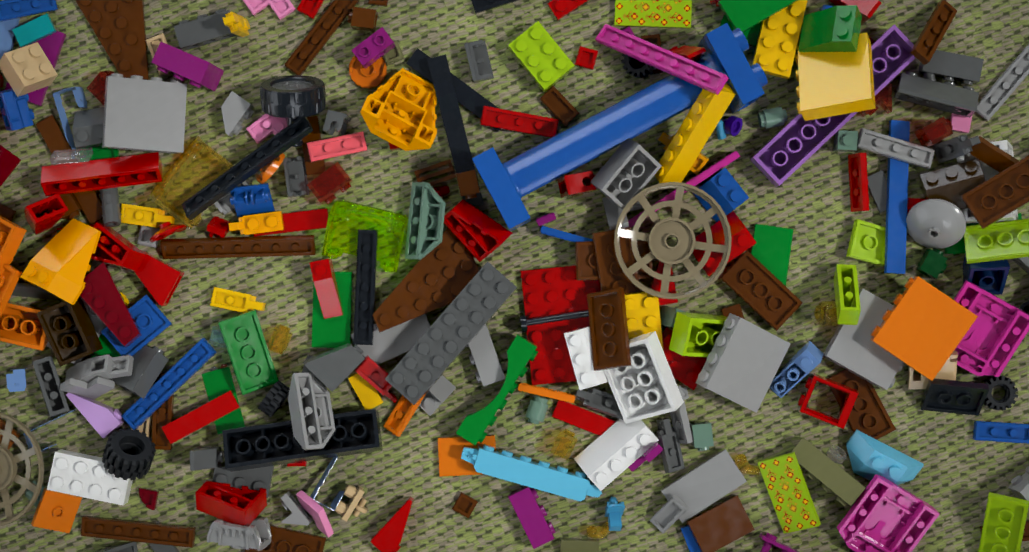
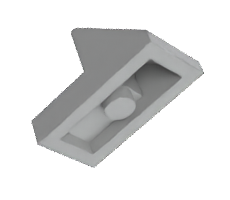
[419,375,456,416]
[281,491,313,526]

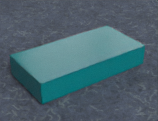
[12,13,57,48]

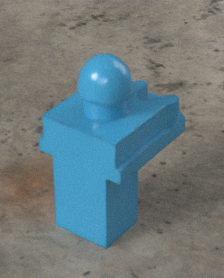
[604,497,625,531]

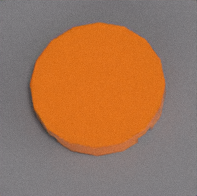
[349,56,387,89]
[255,153,285,184]

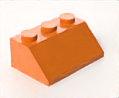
[0,301,48,351]

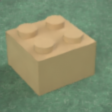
[0,42,58,97]

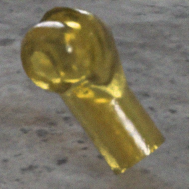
[735,454,760,476]
[586,520,610,539]

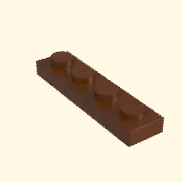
[910,0,957,65]
[152,372,174,450]

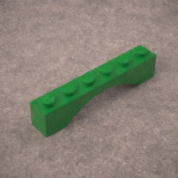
[456,334,538,445]

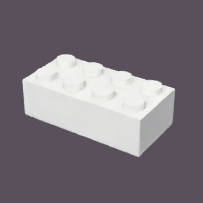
[47,449,133,505]

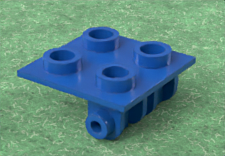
[230,183,275,217]

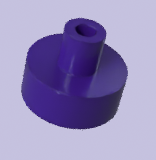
[723,116,743,136]

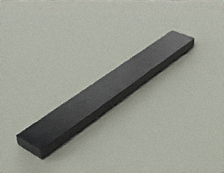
[427,54,484,206]
[181,117,314,220]

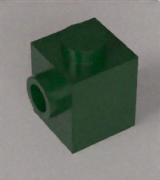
[915,248,948,279]

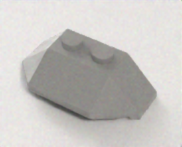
[288,372,335,450]

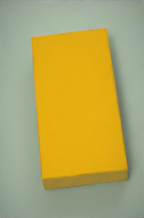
[348,373,383,410]

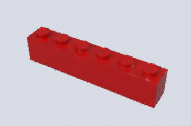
[41,152,162,196]

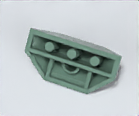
[405,182,446,260]

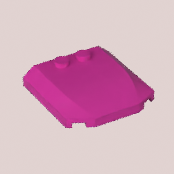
[954,280,1029,377]
[837,474,940,552]

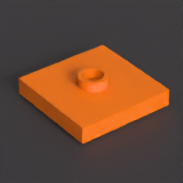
[31,488,82,533]

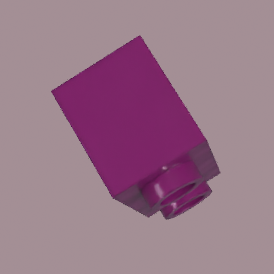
[351,27,396,69]

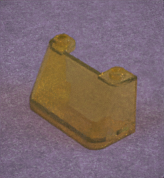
[150,136,234,229]

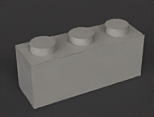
[466,324,505,386]

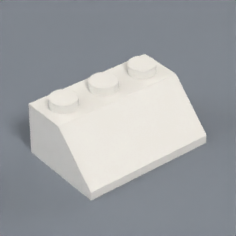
[564,326,608,390]

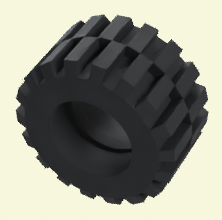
[102,428,156,480]

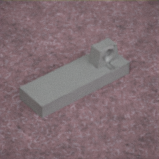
[670,385,694,444]

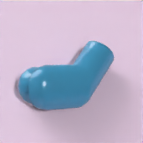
[715,119,727,140]

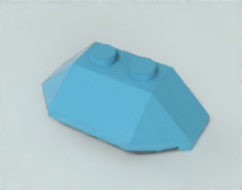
[846,429,924,485]

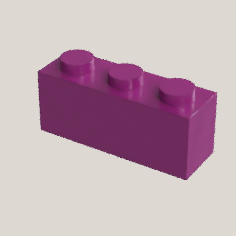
[508,486,556,549]

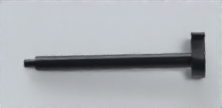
[520,310,589,332]

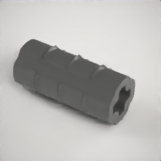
[100,187,122,227]

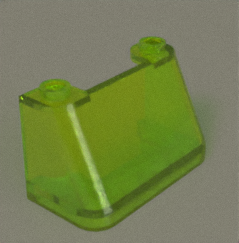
[322,200,409,272]

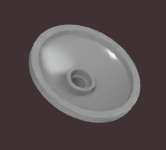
[906,199,966,249]

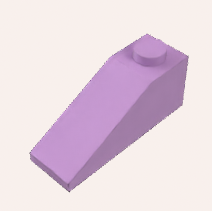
[66,393,125,438]

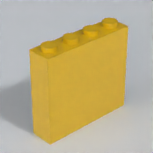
[795,32,876,121]

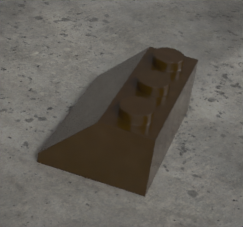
[920,159,985,210]
[36,296,103,367]

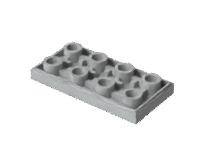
[351,314,431,364]
[661,449,747,523]

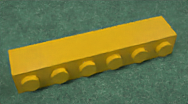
[655,83,736,183]

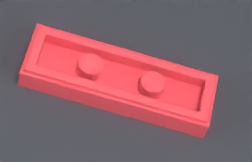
[307,131,367,162]

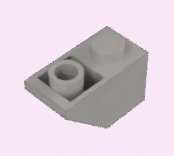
[221,91,254,137]

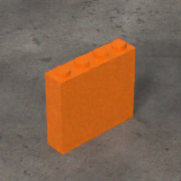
[870,276,978,381]

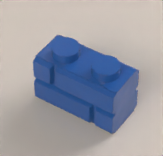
[0,88,34,131]

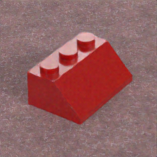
[692,211,757,276]

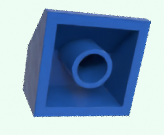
[693,168,749,222]

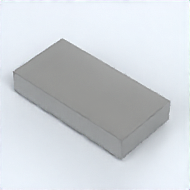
[649,494,689,534]

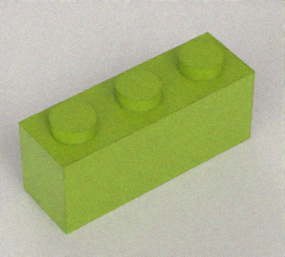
[834,264,861,325]

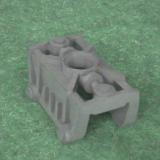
[207,517,272,551]

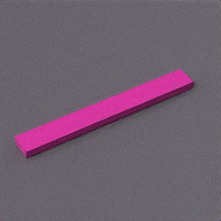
[595,23,729,95]
[625,151,740,228]

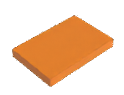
[438,435,496,477]

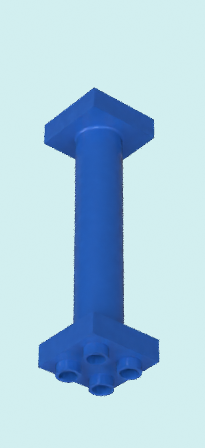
[472,23,768,232]

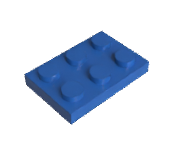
[101,294,172,356]

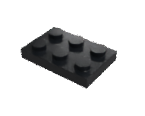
[920,378,989,416]

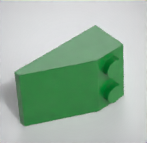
[798,5,862,52]

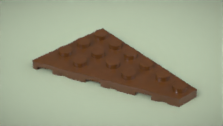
[372,228,479,333]

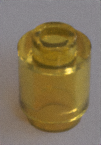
[268,324,293,354]

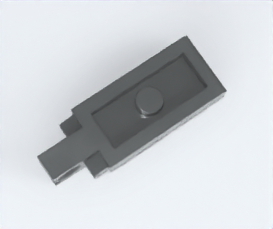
[932,134,981,163]
[575,388,623,420]
[657,418,685,473]

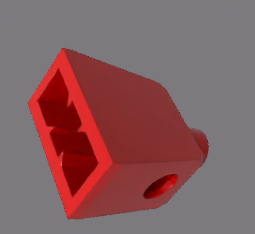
[557,171,596,198]

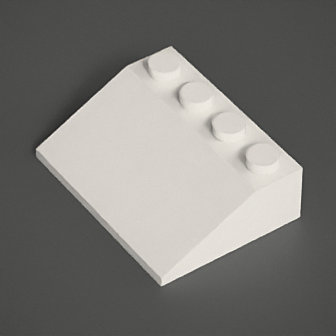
[604,331,684,424]

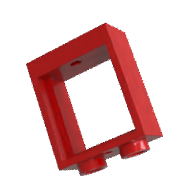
[797,373,859,429]

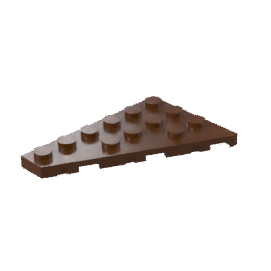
[75,0,150,80]

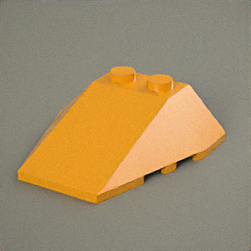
[360,68,437,151]
[20,218,101,305]

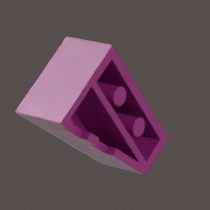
[151,42,224,92]

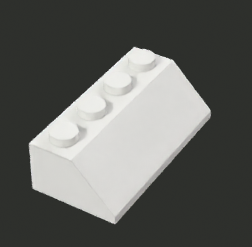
[574,419,659,491]

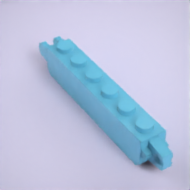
[461,444,602,502]

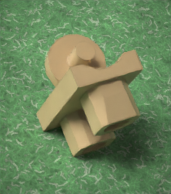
[335,484,368,522]

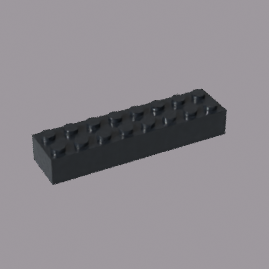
[222,409,383,472]

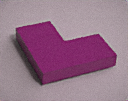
[628,442,663,471]

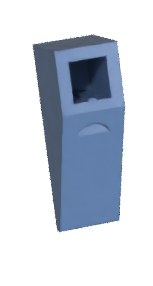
[769,341,824,398]

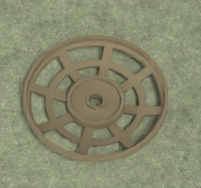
[614,182,732,299]
[0,413,44,526]

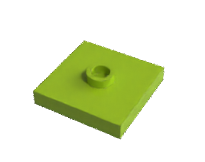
[846,219,886,266]

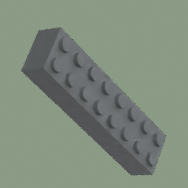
[385,261,518,405]

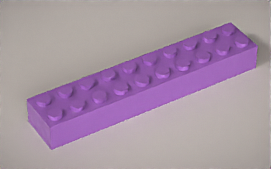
[750,24,915,187]

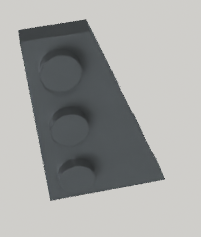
[212,466,274,498]

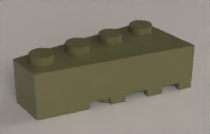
[791,437,865,506]

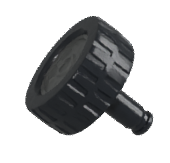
[260,75,326,147]

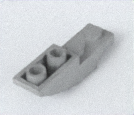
[65,354,134,382]

